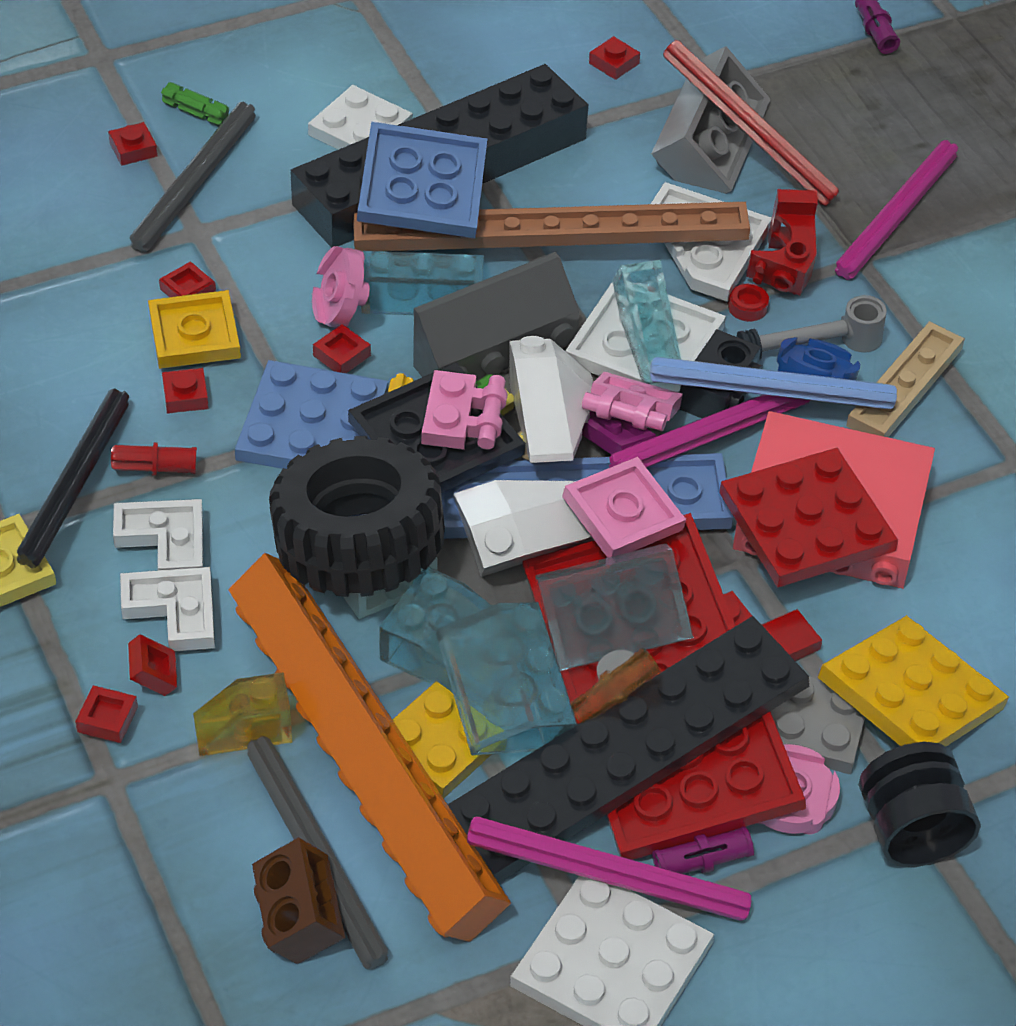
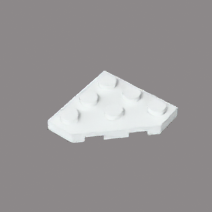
[651,182,771,301]

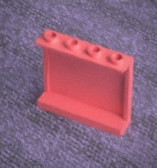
[733,411,935,589]

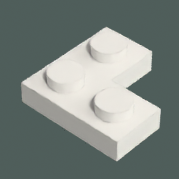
[113,499,203,571]
[120,567,215,651]

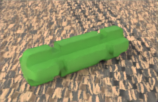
[161,82,229,126]

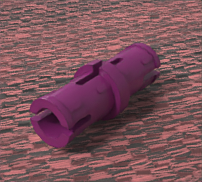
[855,0,901,54]
[652,827,754,874]

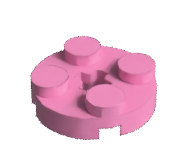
[312,246,370,328]
[759,744,840,835]

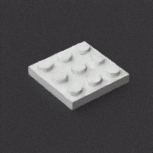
[565,276,726,393]
[510,876,714,1026]

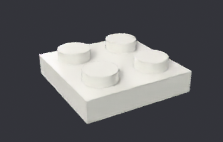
[308,85,413,149]

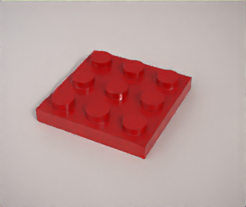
[719,448,898,588]

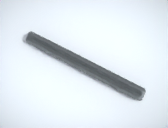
[130,101,256,253]
[247,736,388,970]

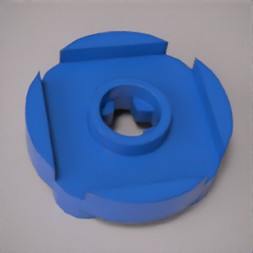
[777,337,861,380]

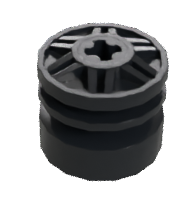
[858,742,981,867]

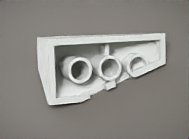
[509,336,594,463]
[453,480,594,577]

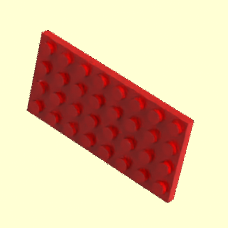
[522,513,806,860]

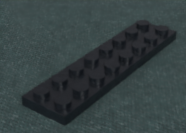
[448,616,809,883]

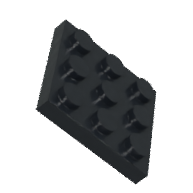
[348,362,526,493]

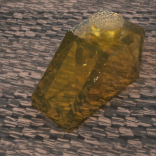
[193,672,292,756]

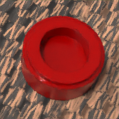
[728,284,769,322]

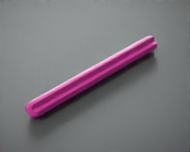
[835,140,958,280]
[609,395,811,468]
[467,817,752,921]

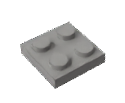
[770,677,865,775]

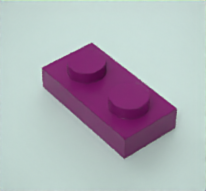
[582,411,656,455]

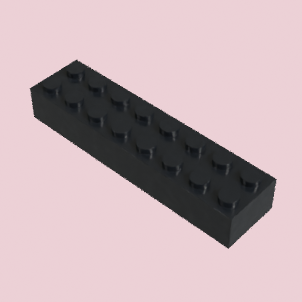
[290,64,589,248]

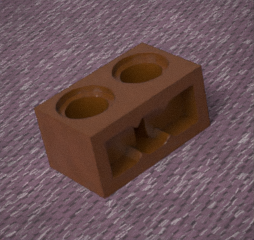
[252,837,345,964]

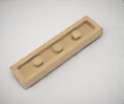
[846,321,965,437]

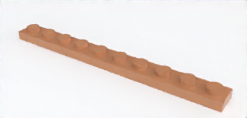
[354,201,750,252]

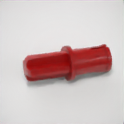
[111,442,197,476]

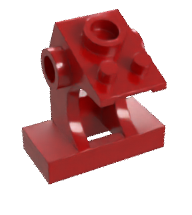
[746,189,818,296]

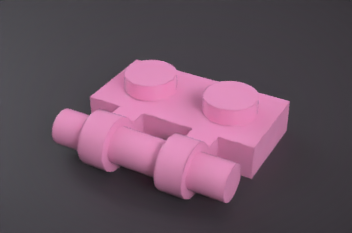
[421,370,508,449]
[582,372,683,431]

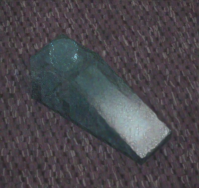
[612,260,681,384]

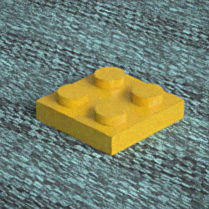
[148,290,241,369]
[392,681,506,799]

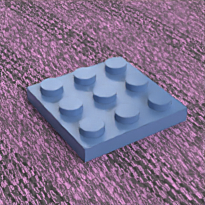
[357,121,487,238]
[235,360,389,469]

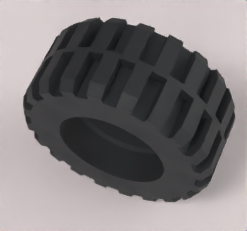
[269,436,445,597]

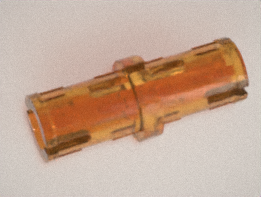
[568,647,661,723]

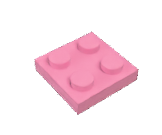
[562,457,686,561]

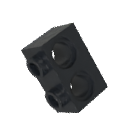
[679,329,763,418]

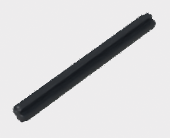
[17,388,130,568]

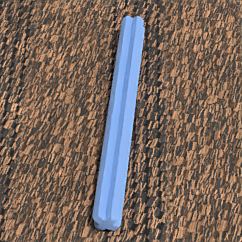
[650,357,897,409]

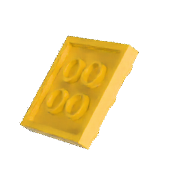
[817,615,1009,746]

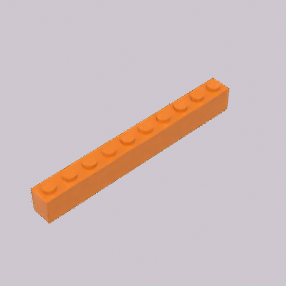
[228,553,512,942]

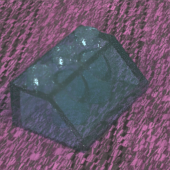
[361,251,484,315]
[535,543,693,671]
[435,602,577,755]

